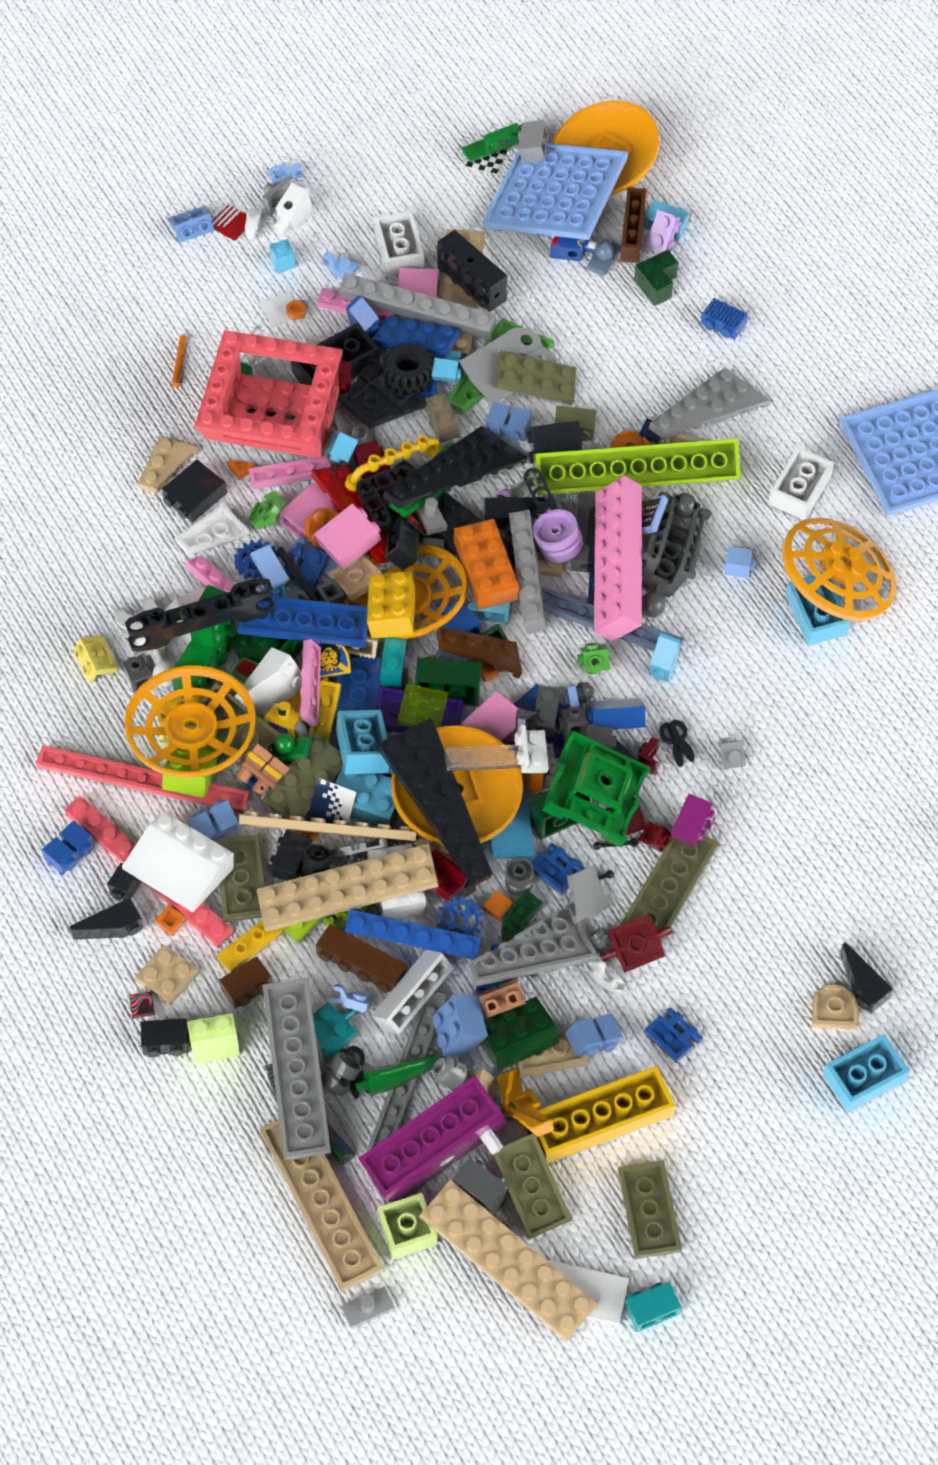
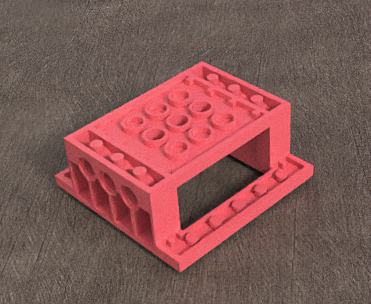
[194,330,342,459]

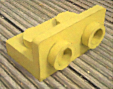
[74,635,118,683]

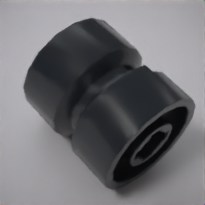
[300,844,332,877]

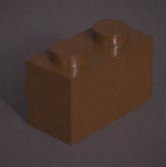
[219,956,273,1009]

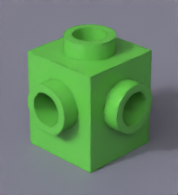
[577,643,610,675]

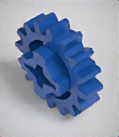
[234,539,279,580]
[436,896,484,936]

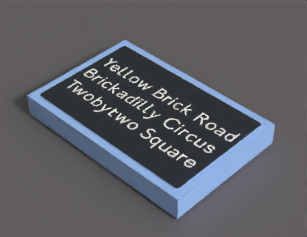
[642,495,668,535]

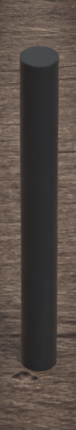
[276,547,321,601]

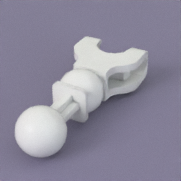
[113,597,176,688]

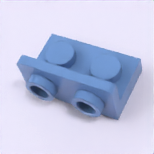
[168,206,214,243]

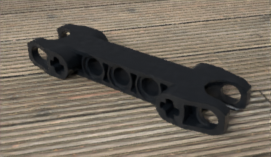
[125,578,275,652]

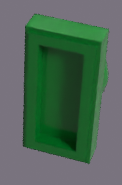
[271,733,312,762]

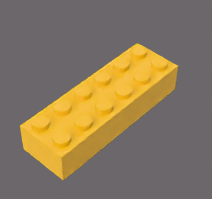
[532,1066,676,1164]

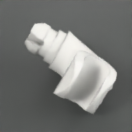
[245,209,261,240]
[592,961,625,995]

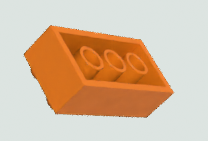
[454,519,519,610]

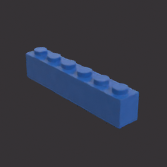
[345,909,483,960]

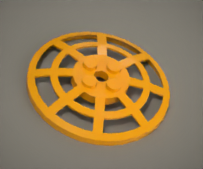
[782,518,896,621]
[344,543,468,639]
[125,665,256,778]

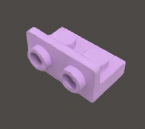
[645,210,681,252]

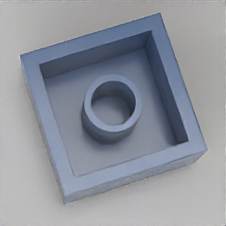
[433,994,488,1057]

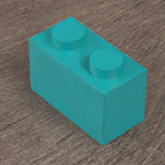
[380,637,406,688]
[625,1281,682,1333]

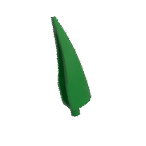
[356,1055,443,1097]

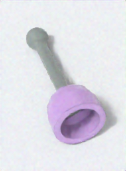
[496,472,535,498]

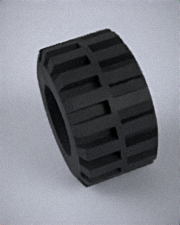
[383,342,433,396]

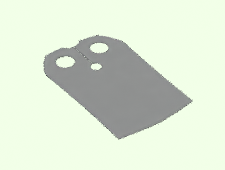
[459,327,557,404]

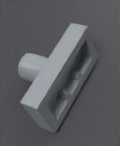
[262,175,295,214]
[415,498,447,535]
[341,1286,395,1330]

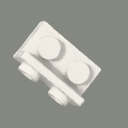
[515,725,549,773]

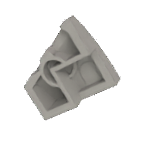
[567,865,610,923]

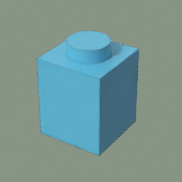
[269,239,295,274]

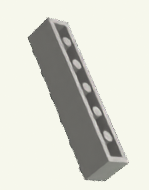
[509,510,547,633]

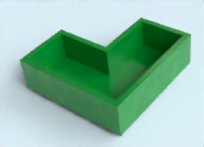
[172,584,237,697]

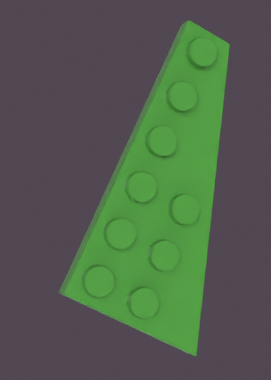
[447,318,554,414]

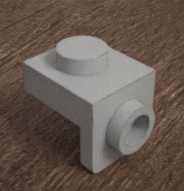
[718,737,746,769]

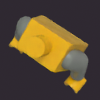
[257,701,309,765]

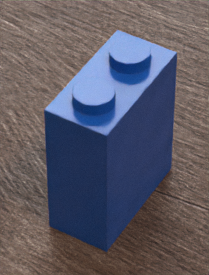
[586,698,646,730]

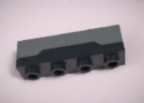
[570,492,595,573]

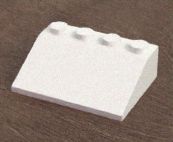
[122,811,234,912]

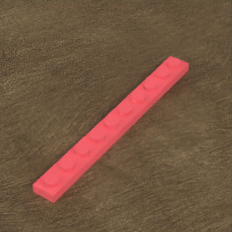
[36,745,250,814]
[64,796,234,948]

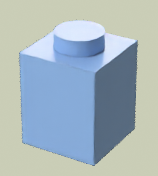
[724,546,756,578]

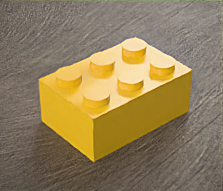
[367,571,415,639]

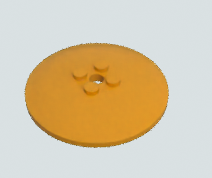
[552,100,660,196]
[391,726,523,845]

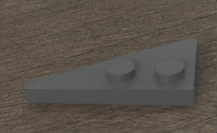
[331,838,388,859]

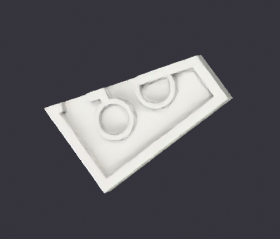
[175,504,250,555]

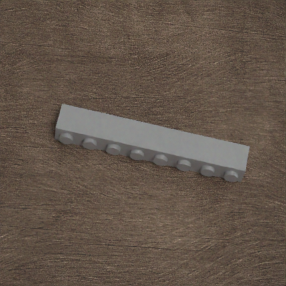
[339,273,496,340]

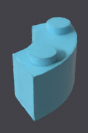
[432,351,464,383]

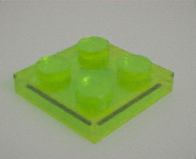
[397,684,449,728]

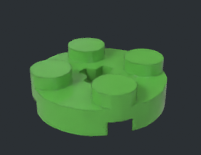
[248,492,286,530]

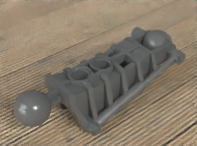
[642,491,712,618]

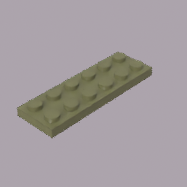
[620,836,719,943]

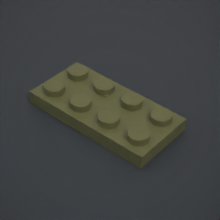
[496,350,576,405]
[199,683,280,759]
[262,733,343,820]
[215,835,265,922]
[492,1133,572,1240]
[617,1160,682,1259]

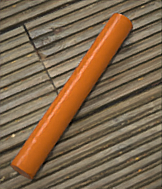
[172,335,187,387]

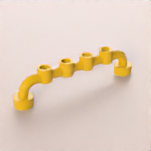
[345,435,443,491]

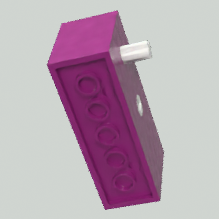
[358,1076,507,1203]

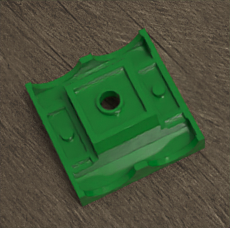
[542,731,651,847]

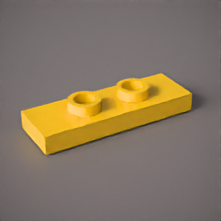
[216,920,283,972]

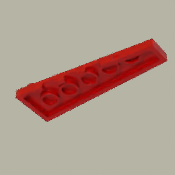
[311,464,390,564]

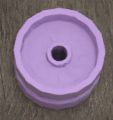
[533,509,583,563]

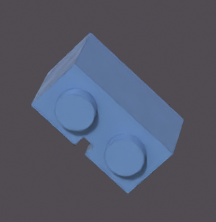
[486,402,532,441]
[188,800,242,841]
[565,1014,623,1057]

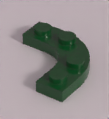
[501,890,544,979]

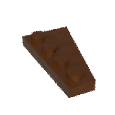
[436,627,522,679]

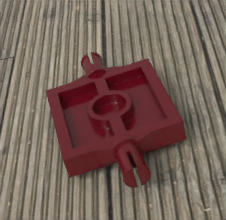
[600,914,674,973]

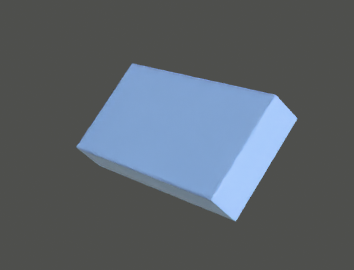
[250,545,289,589]

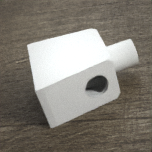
[274,183,313,232]

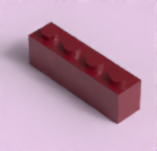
[353,440,401,521]

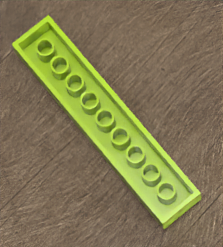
[533,438,741,495]

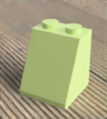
[187,1013,240,1064]

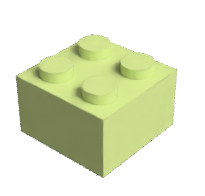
[377,1193,438,1260]

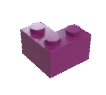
[671,793,715,848]

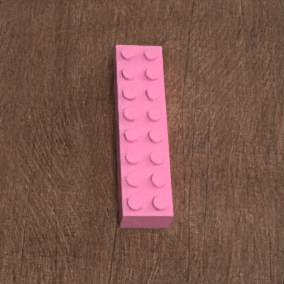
[594,476,642,642]

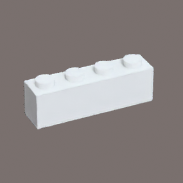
[371,950,454,1035]

